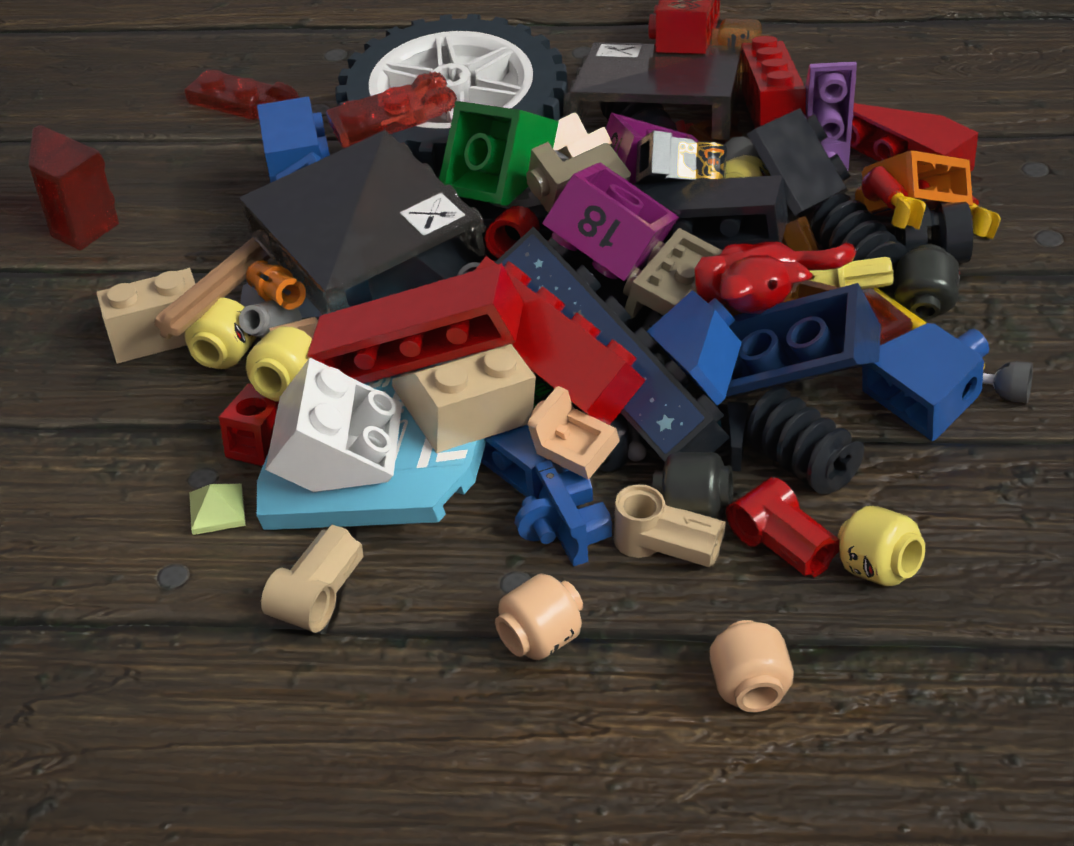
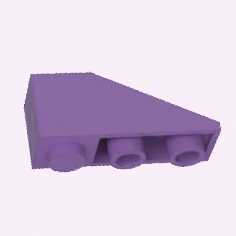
[805,61,857,170]

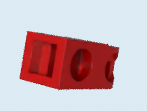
[219,383,279,466]

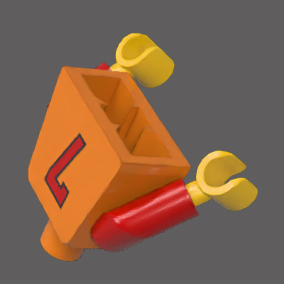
[855,150,1001,239]

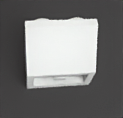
[265,358,402,492]

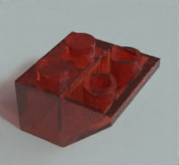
[29,125,119,251]

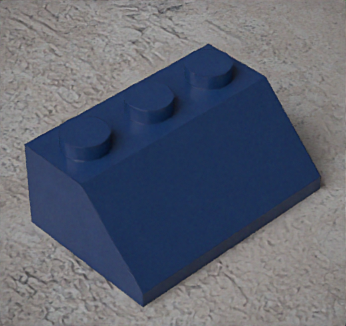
[709,283,881,400]

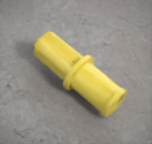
[808,257,894,289]

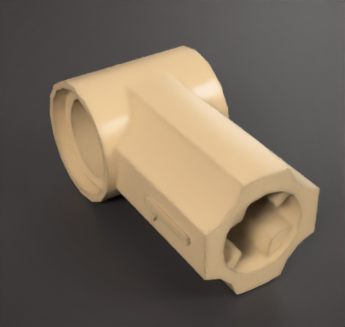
[613,484,726,567]
[261,525,364,633]

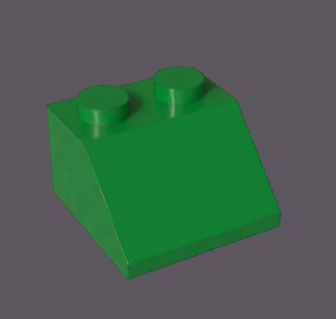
[437,101,559,206]

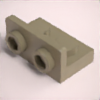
[623,228,722,319]

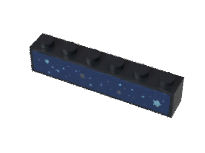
[495,227,730,462]

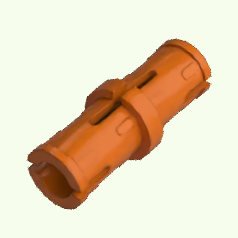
[246,260,306,309]

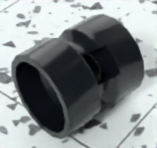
[895,202,973,264]

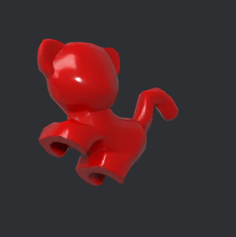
[694,242,857,314]

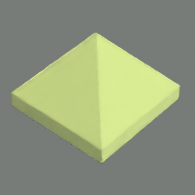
[189,484,246,535]

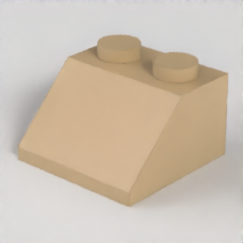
[96,268,195,364]
[392,344,536,453]

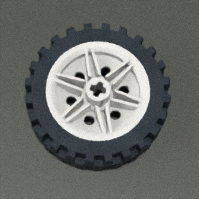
[335,14,569,206]

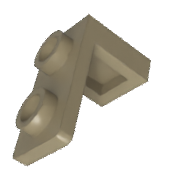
[526,142,631,213]

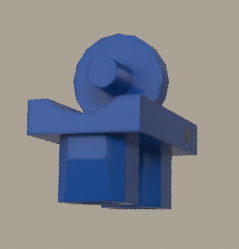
[515,460,612,567]

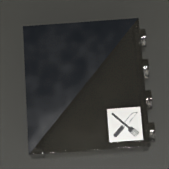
[563,42,741,140]
[239,130,486,315]

